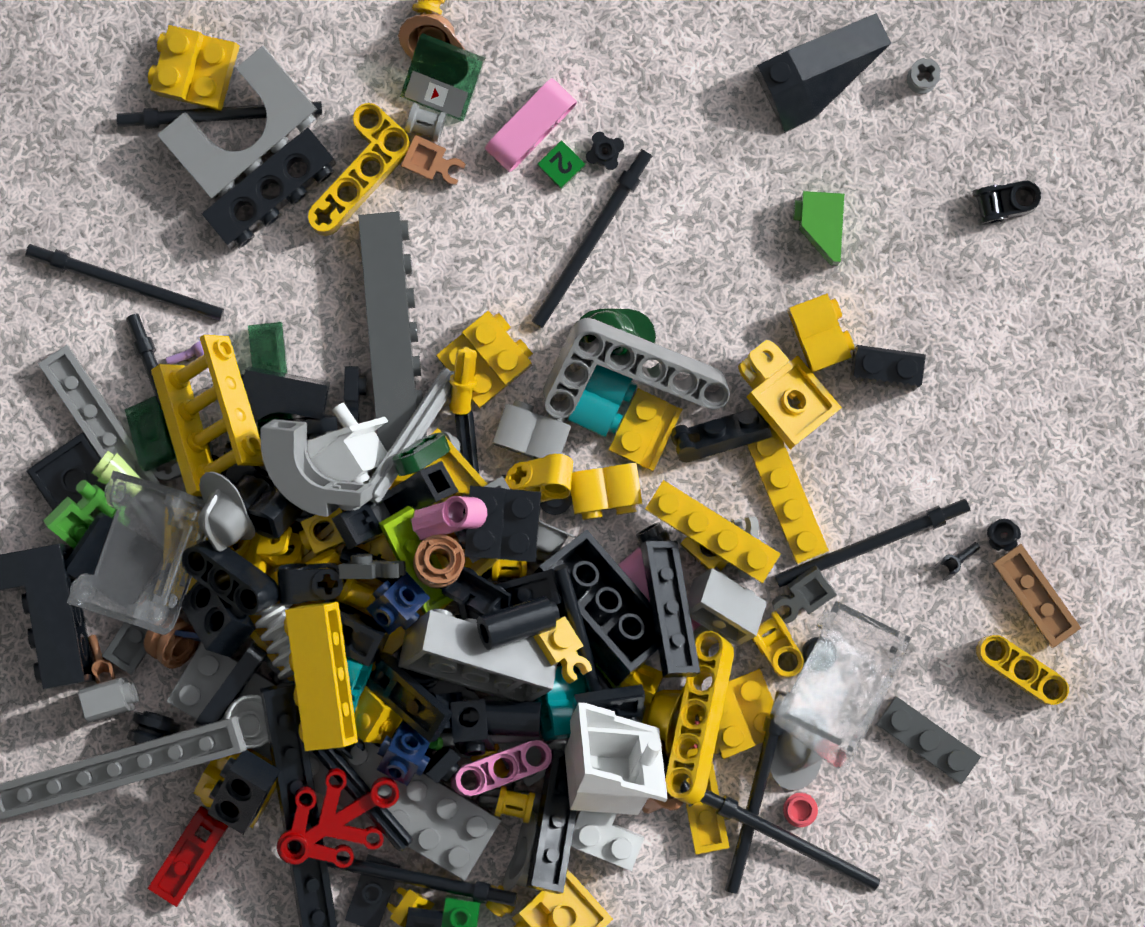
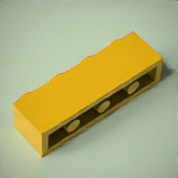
[284,602,358,751]

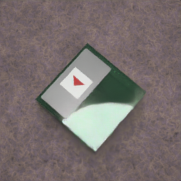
[400,33,486,121]

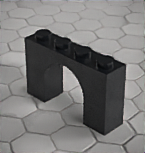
[221,366,330,485]

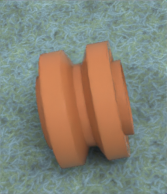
[413,534,465,588]
[144,613,199,669]

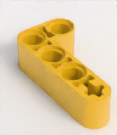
[308,103,410,236]

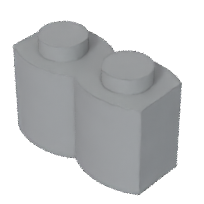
[493,400,571,459]
[78,677,140,723]

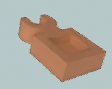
[401,135,466,186]

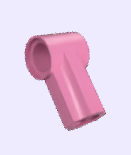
[411,496,487,540]

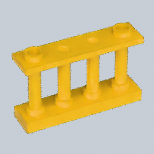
[151,335,264,496]

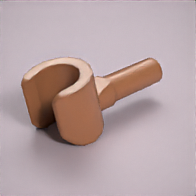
[88,635,115,684]

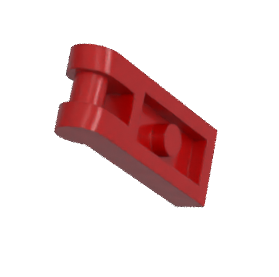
[147,806,229,907]

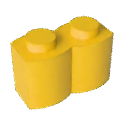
[787,293,855,373]
[571,463,643,520]

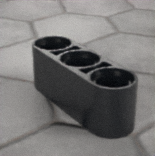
[181,540,280,615]

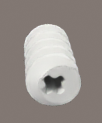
[255,603,294,680]

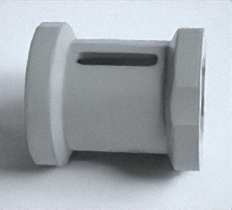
[907,58,941,94]
[405,103,447,142]

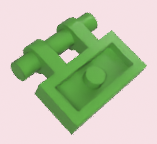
[43,480,131,549]

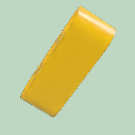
[976,635,1069,705]

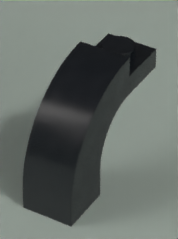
[332,461,459,550]

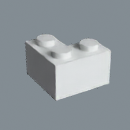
[571,811,645,871]

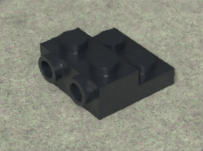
[459,486,541,562]

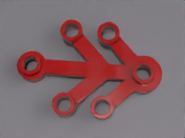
[277,768,399,868]

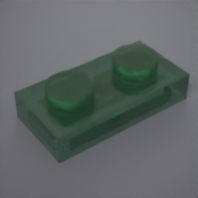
[125,396,176,472]

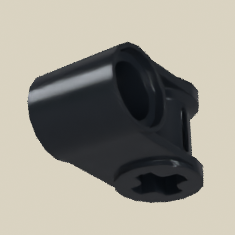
[972,181,1041,225]
[277,562,346,604]

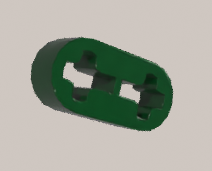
[392,433,450,476]

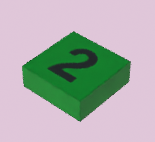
[537,140,586,190]

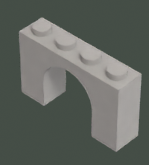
[158,46,317,198]

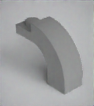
[261,419,373,517]

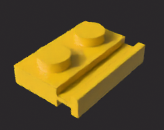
[609,388,683,471]

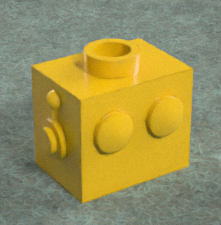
[354,686,403,744]

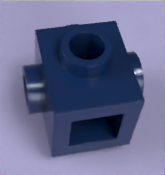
[366,572,430,635]
[377,721,430,786]

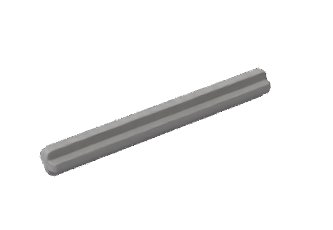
[367,368,454,504]

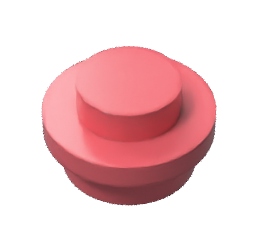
[783,793,818,827]

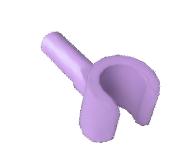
[166,341,204,365]

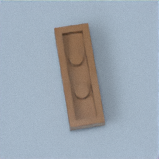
[992,544,1081,648]

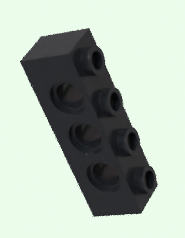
[201,127,336,249]

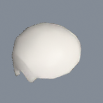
[224,695,269,749]

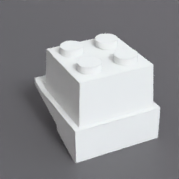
[307,403,388,483]
[565,702,668,815]

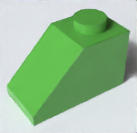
[793,191,845,266]

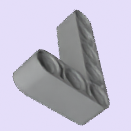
[543,318,730,418]

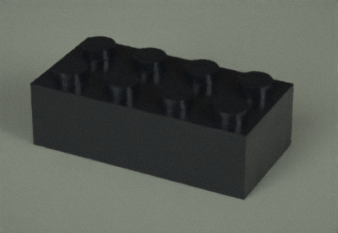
[533,530,659,687]

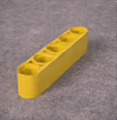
[665,631,734,804]

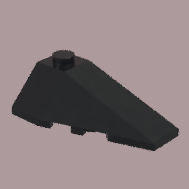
[755,13,891,133]

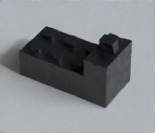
[0,543,95,689]

